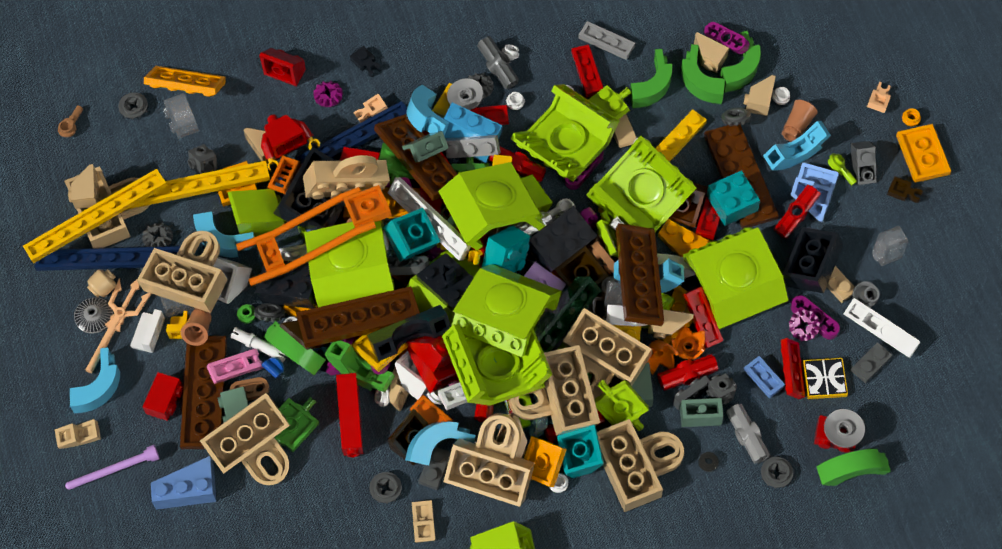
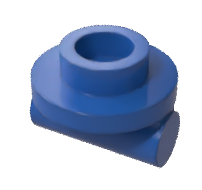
[262,357,284,378]

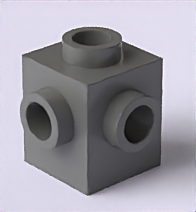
[188,144,217,174]
[706,373,737,404]

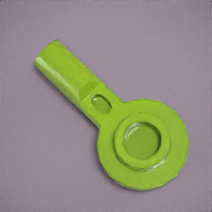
[828,153,857,186]

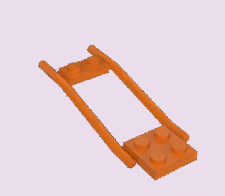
[236,185,392,286]

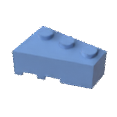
[151,456,216,510]

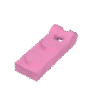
[207,349,264,384]

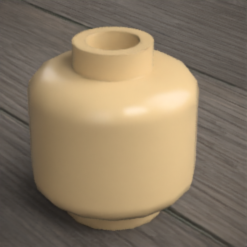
[87,269,116,297]

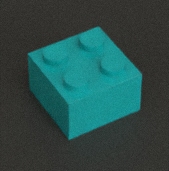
[707,170,760,226]
[383,208,440,262]
[482,225,530,272]

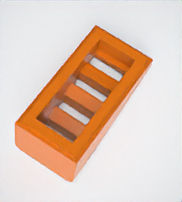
[267,155,301,194]

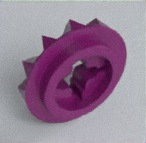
[313,80,343,107]
[789,310,820,341]

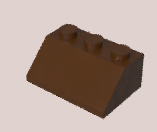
[668,183,708,228]

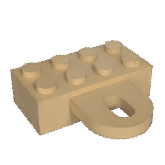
[303,155,390,199]
[65,166,150,249]
[137,231,227,313]
[563,308,653,399]
[509,345,600,435]
[200,392,290,485]
[443,413,535,507]
[597,419,684,512]

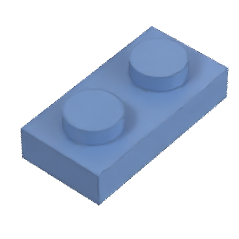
[744,356,785,399]

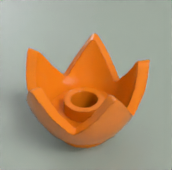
[671,325,705,360]
[647,340,679,374]

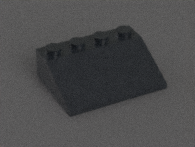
[273,147,345,230]

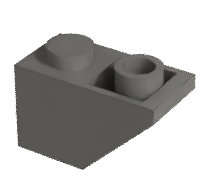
[851,141,877,185]

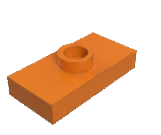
[410,395,453,425]

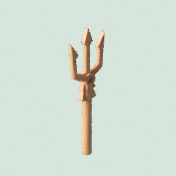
[85,277,152,374]

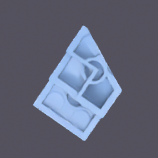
[791,162,839,222]

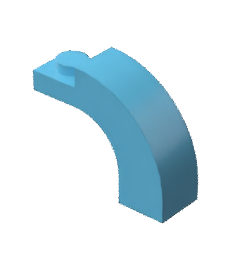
[406,85,449,136]
[763,121,831,170]
[193,212,256,258]
[614,258,684,293]
[70,348,120,414]
[405,421,476,466]

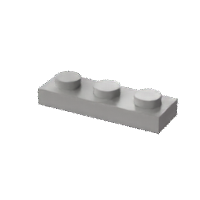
[579,21,635,60]
[445,135,501,158]

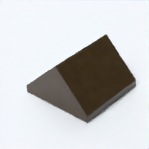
[555,246,609,300]
[388,409,429,465]

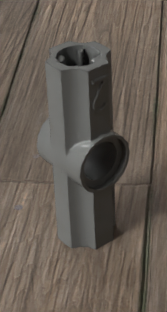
[477,36,519,89]

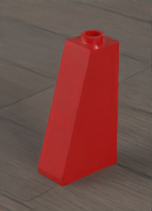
[406,338,458,393]
[336,373,363,457]

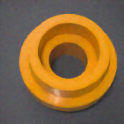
[902,108,921,126]

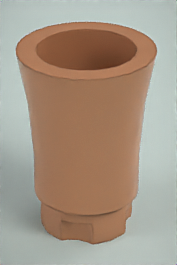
[782,100,818,142]
[181,308,211,346]

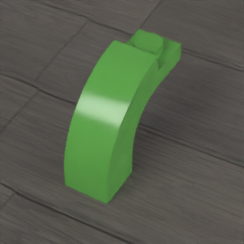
[720,31,761,92]
[681,44,725,104]
[630,49,672,108]
[264,321,326,375]
[325,340,395,393]
[816,449,891,486]

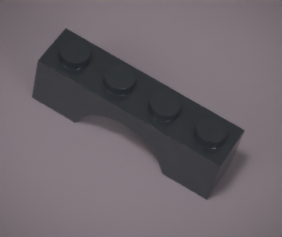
[367,305,451,361]

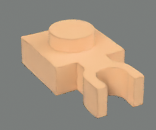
[867,82,891,113]
[354,94,388,123]

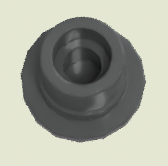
[852,281,880,308]

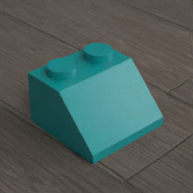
[557,425,604,478]

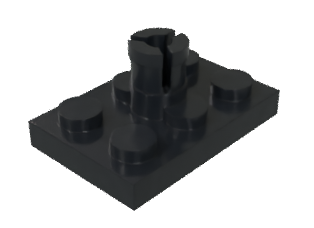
[416,253,474,313]

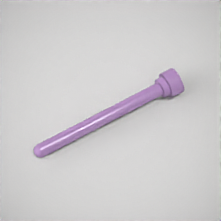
[65,445,160,490]

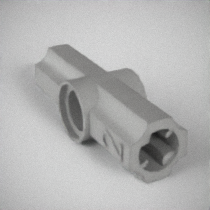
[726,404,770,464]

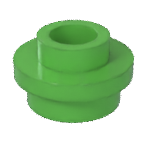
[237,304,256,323]

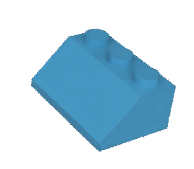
[444,102,502,163]

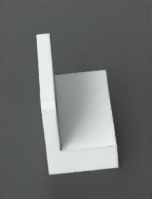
[130,309,165,353]

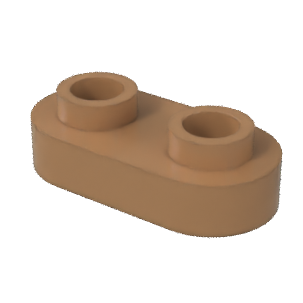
[591,241,615,274]
[229,377,270,401]

